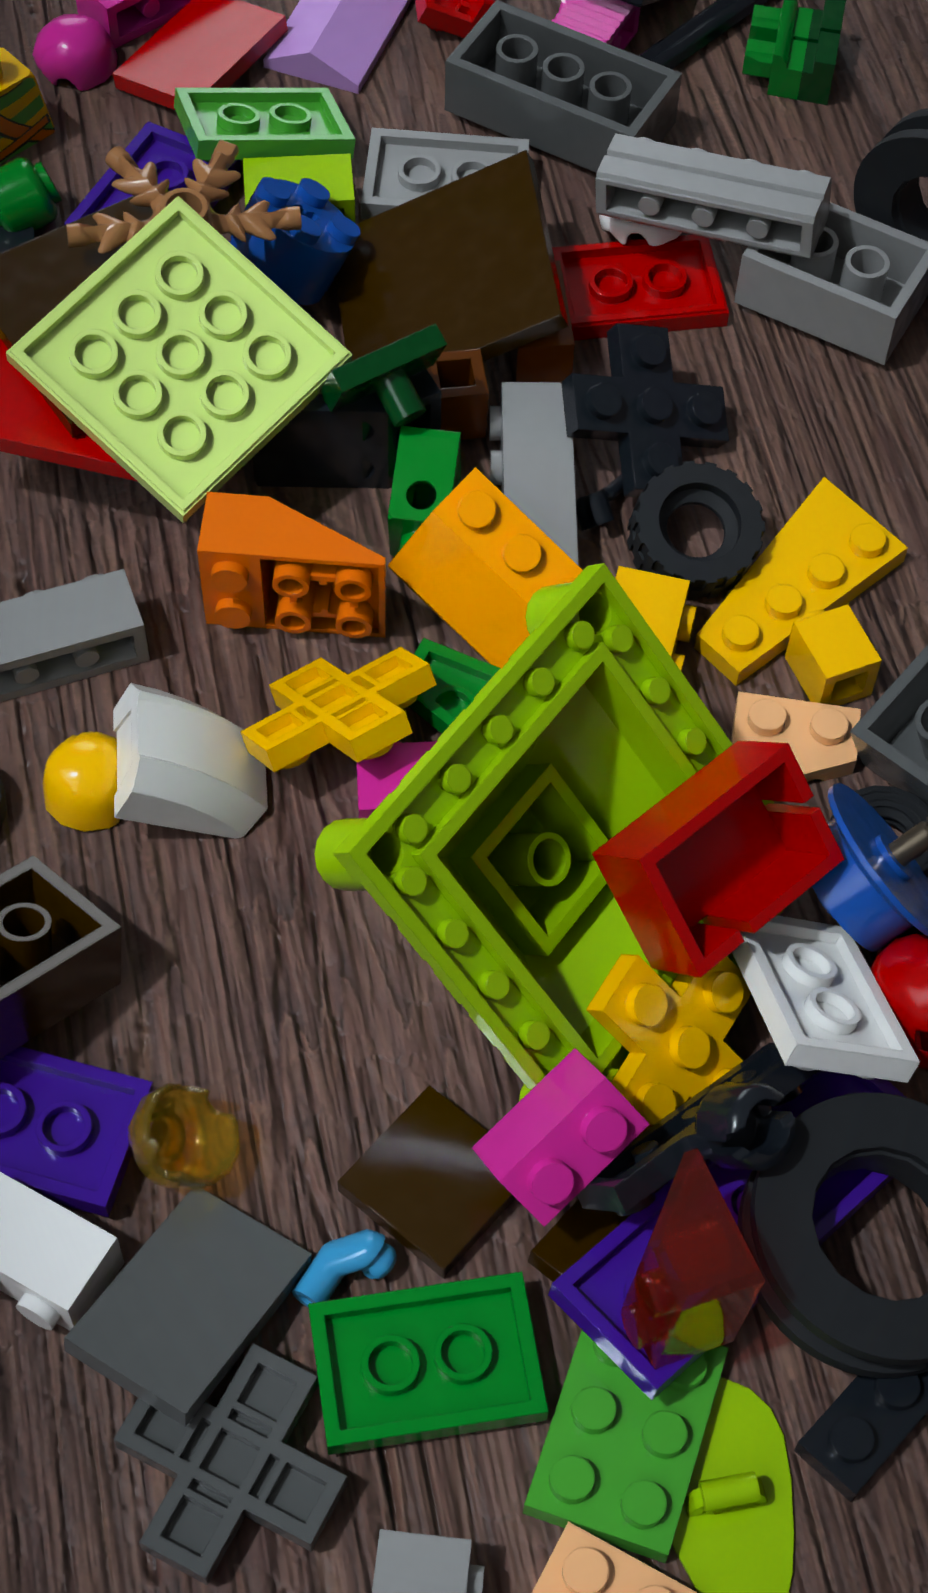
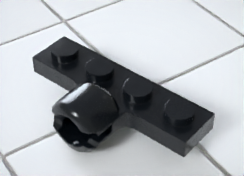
[577,1043,820,1216]

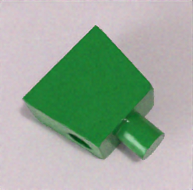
[388,426,461,557]

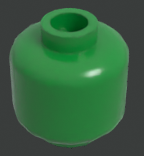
[0,157,63,232]

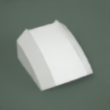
[113,683,268,839]

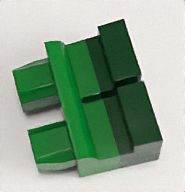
[742,0,846,105]

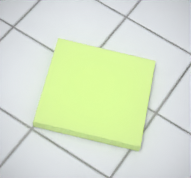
[6,196,353,523]

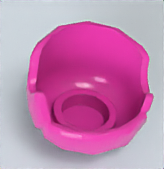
[32,14,118,91]

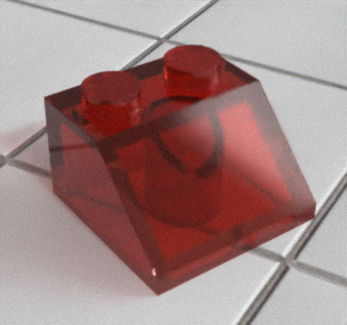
[621,1148,765,1369]

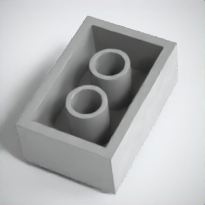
[734,202,928,365]

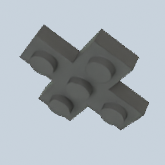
[113,1343,348,1586]

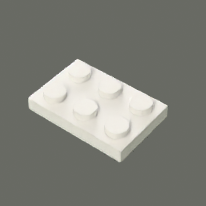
[732,915,920,1083]

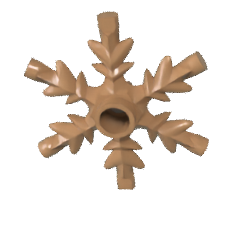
[66,139,302,254]

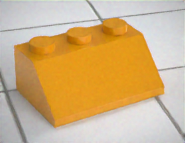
[388,467,583,669]

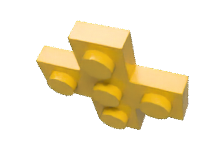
[240,646,437,773]
[586,954,751,1136]

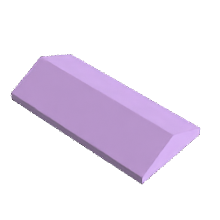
[263,0,412,94]

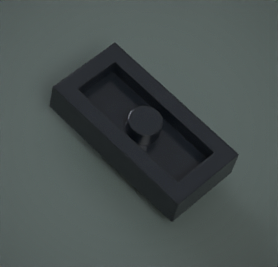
[794,1372,928,1502]

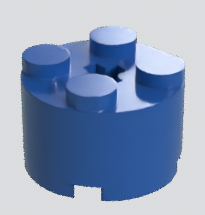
[230,177,361,305]

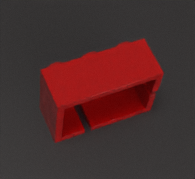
[592,741,844,978]

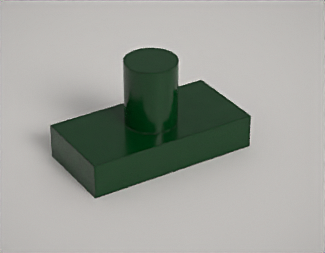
[320,323,447,428]

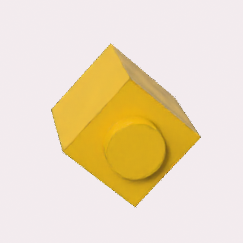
[785,604,882,706]

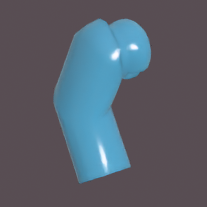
[292,1229,397,1307]

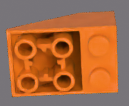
[197,492,386,638]

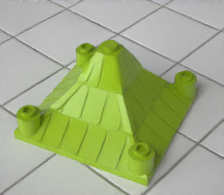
[314,563,784,1101]

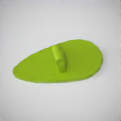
[672,1378,794,1593]

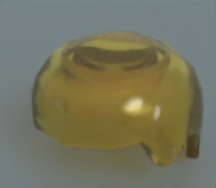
[128,1083,240,1190]

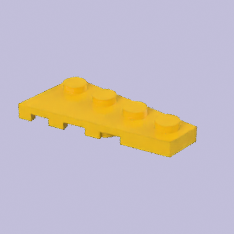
[694,477,908,686]

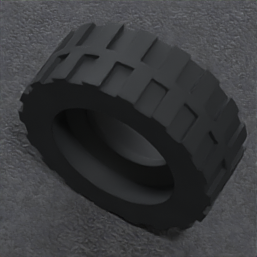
[627,461,765,601]

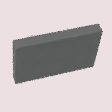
[64,1185,312,1427]

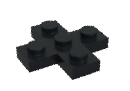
[561,323,729,497]

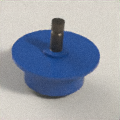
[812,783,928,952]

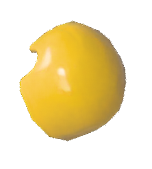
[42,732,120,832]

